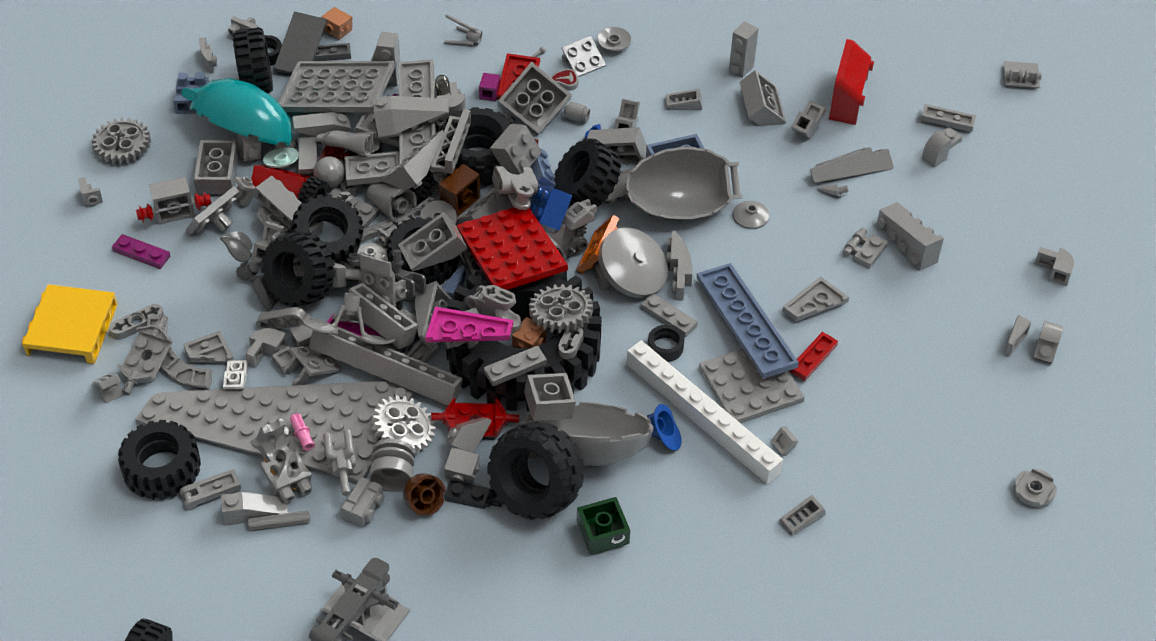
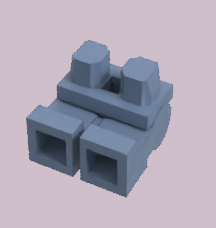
[173,72,209,114]

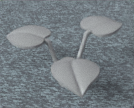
[302,293,396,345]

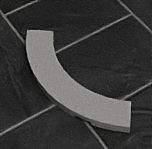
[147,316,213,390]

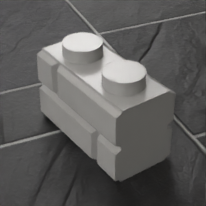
[340,477,385,527]

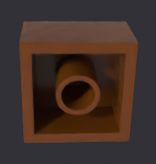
[439,164,480,217]

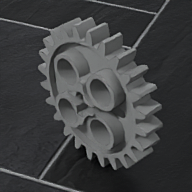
[91,117,151,165]
[529,284,593,333]

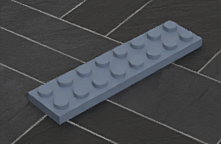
[697,263,799,379]

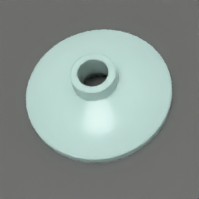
[263,147,299,169]

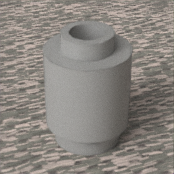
[563,101,590,123]

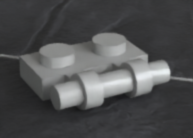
[843,228,888,269]

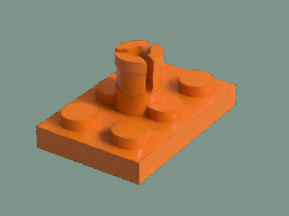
[576,215,619,274]

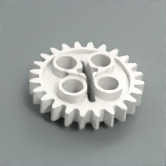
[371,395,436,454]

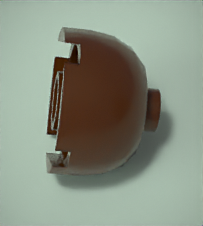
[403,473,446,515]

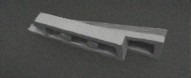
[810,147,894,182]

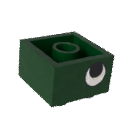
[576,497,630,555]

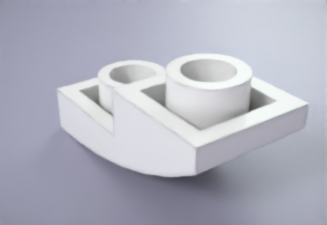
[223,360,248,389]

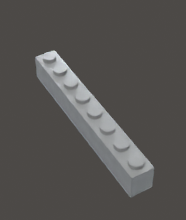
[309,320,463,405]

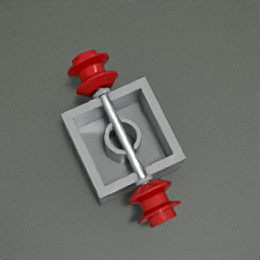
[136,176,212,225]

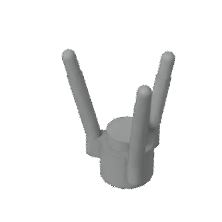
[444,14,483,46]

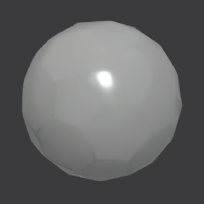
[313,156,345,189]

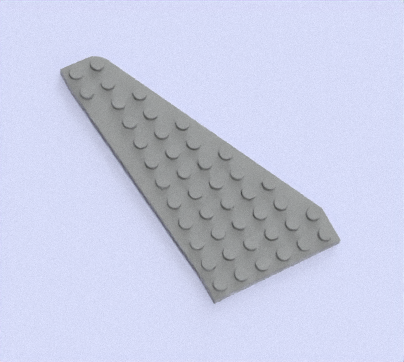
[135,381,414,484]

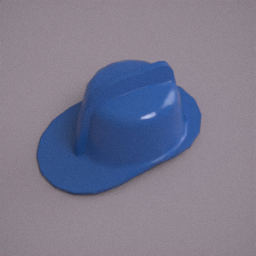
[647,404,682,451]

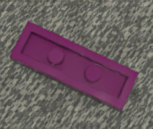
[112,234,171,269]

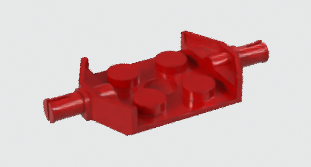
[431,398,519,437]

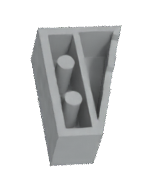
[587,127,646,165]

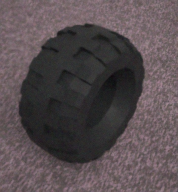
[438,107,512,186]
[487,421,584,520]

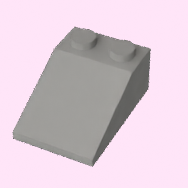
[398,212,468,271]

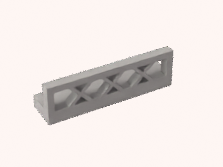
[431,109,471,174]

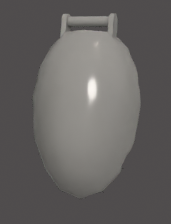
[625,146,743,220]
[520,401,653,467]

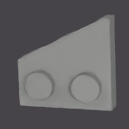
[183,331,234,363]

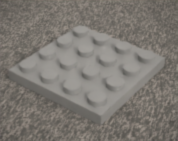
[699,349,805,423]

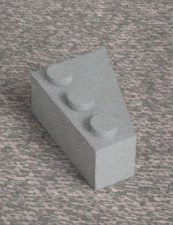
[371,32,401,86]

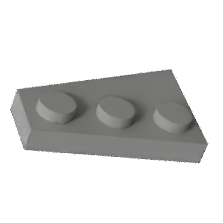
[782,276,849,322]

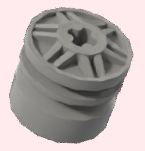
[369,439,415,492]

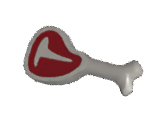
[551,69,579,90]

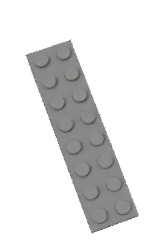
[399,59,436,169]

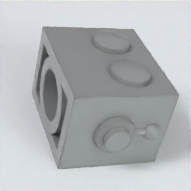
[444,447,480,484]

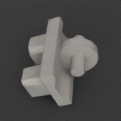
[228,16,258,37]

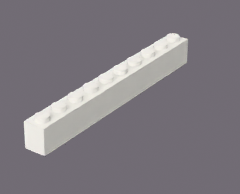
[626,340,783,484]

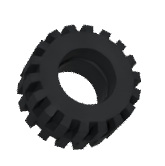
[125,618,173,641]

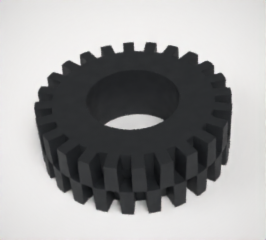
[446,271,602,412]

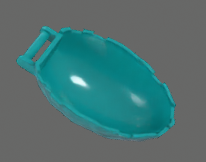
[181,78,293,146]

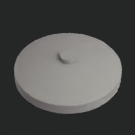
[598,228,668,298]

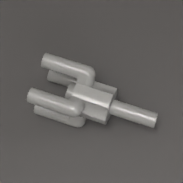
[323,429,356,496]

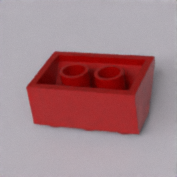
[251,165,310,199]

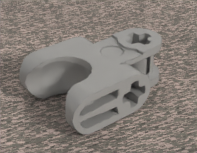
[492,166,538,210]
[466,285,522,333]

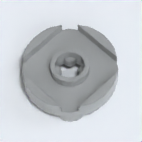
[1014,469,1057,509]

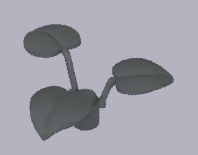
[220,231,295,312]

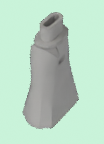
[316,130,381,156]

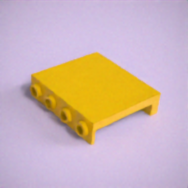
[22,284,118,364]

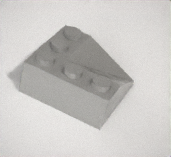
[497,62,572,135]

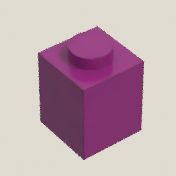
[479,73,500,102]

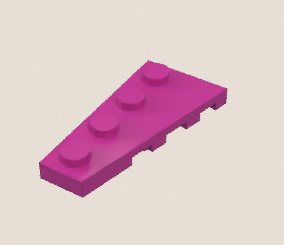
[425,307,514,342]

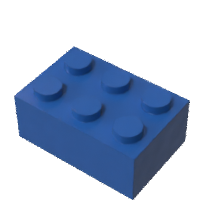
[529,182,572,230]

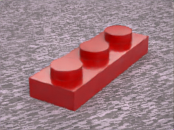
[789,331,838,381]

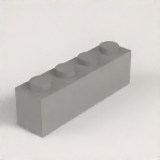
[255,176,323,236]
[348,283,418,349]

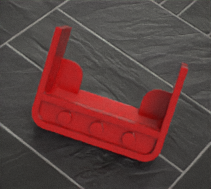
[829,39,874,125]

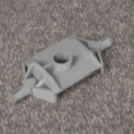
[118,314,173,394]

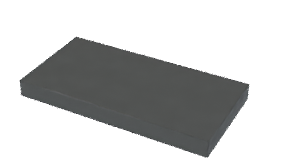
[274,11,327,75]

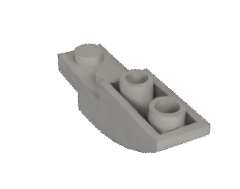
[666,231,692,300]

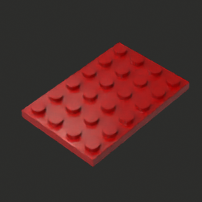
[456,207,568,290]

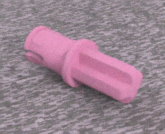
[290,413,315,451]

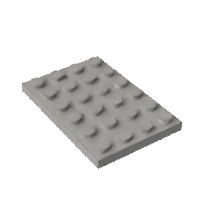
[278,61,395,113]

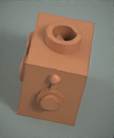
[321,7,353,39]
[512,317,547,348]

